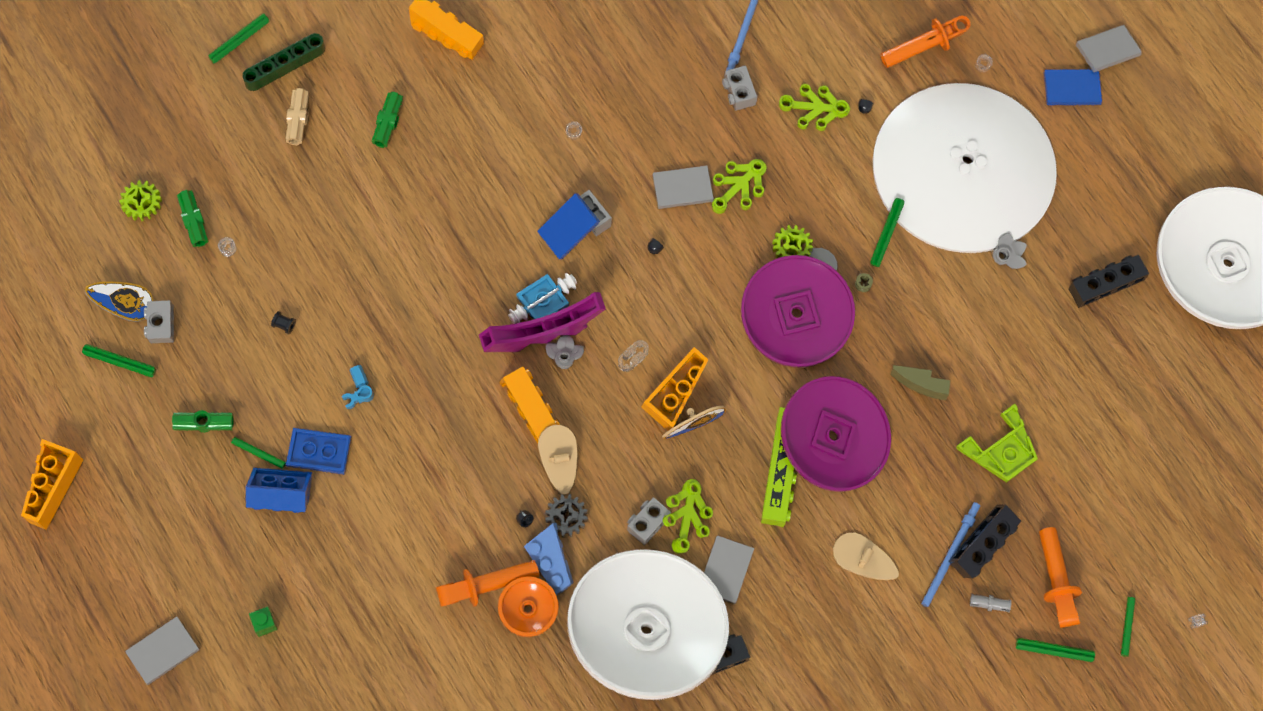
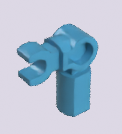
[342,365,374,409]

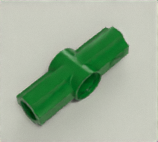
[372,92,403,148]
[177,190,209,247]
[172,410,234,433]

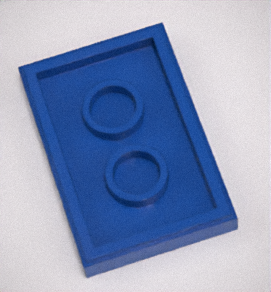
[1044,69,1102,105]
[537,193,600,259]
[286,428,352,475]

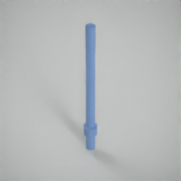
[726,0,758,71]
[921,502,980,607]

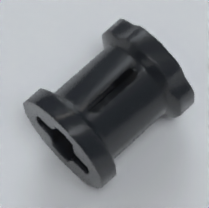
[271,311,296,334]

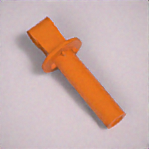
[880,16,970,68]
[1039,527,1082,628]
[436,560,539,607]

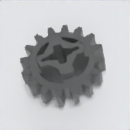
[545,494,588,538]

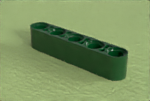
[242,33,325,91]

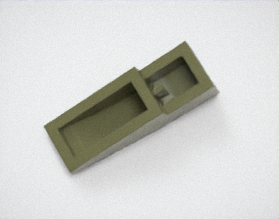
[890,365,950,401]

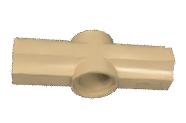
[286,88,309,145]

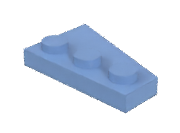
[524,523,573,595]

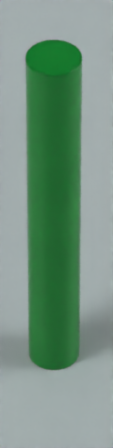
[231,437,286,469]
[1121,597,1136,657]

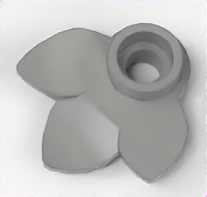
[993,233,1027,269]
[546,335,584,369]

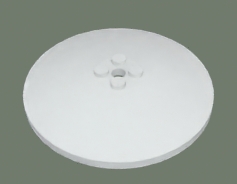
[1157,187,1263,329]
[567,550,729,700]

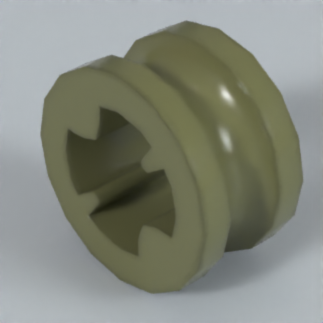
[855,273,873,292]

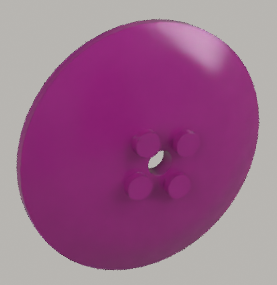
[741,255,855,367]
[781,376,891,492]

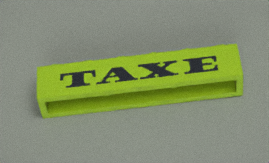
[761,407,797,527]

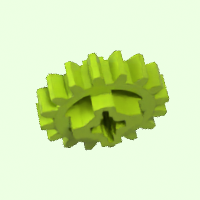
[119,180,162,221]
[772,225,813,258]

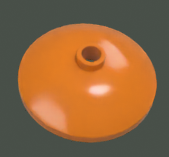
[498,577,558,637]

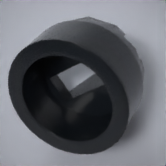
[858,99,874,114]
[648,238,664,254]
[516,510,534,528]

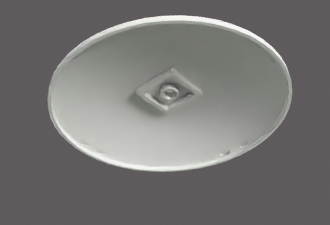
[873,83,1057,253]

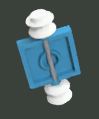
[508,273,577,324]

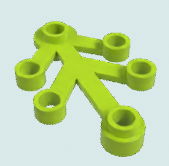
[779,84,850,131]
[712,159,766,214]
[663,479,713,554]

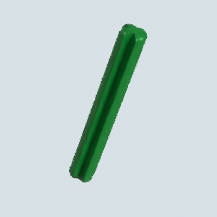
[208,14,269,64]
[870,198,904,267]
[82,344,156,377]
[1016,638,1095,662]

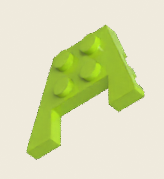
[956,404,1038,483]

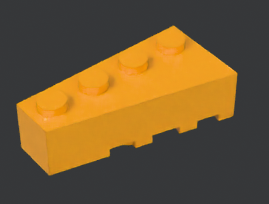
[409,0,484,60]
[641,347,709,431]
[499,367,560,444]
[21,439,83,530]

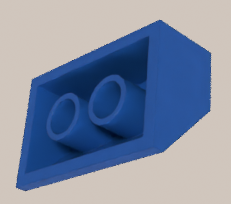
[246,468,312,513]

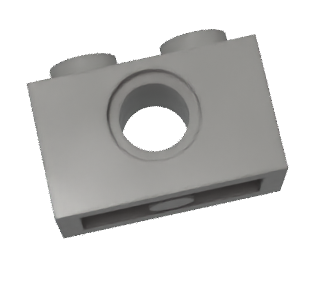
[144,300,174,343]

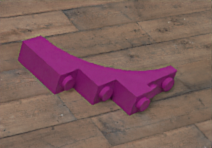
[479,292,606,352]

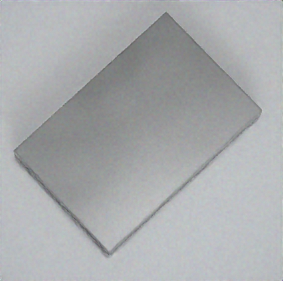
[1076,25,1142,72]
[652,166,714,209]
[704,536,754,604]
[125,617,199,685]

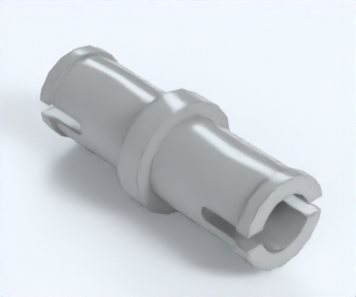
[969,594,1011,613]

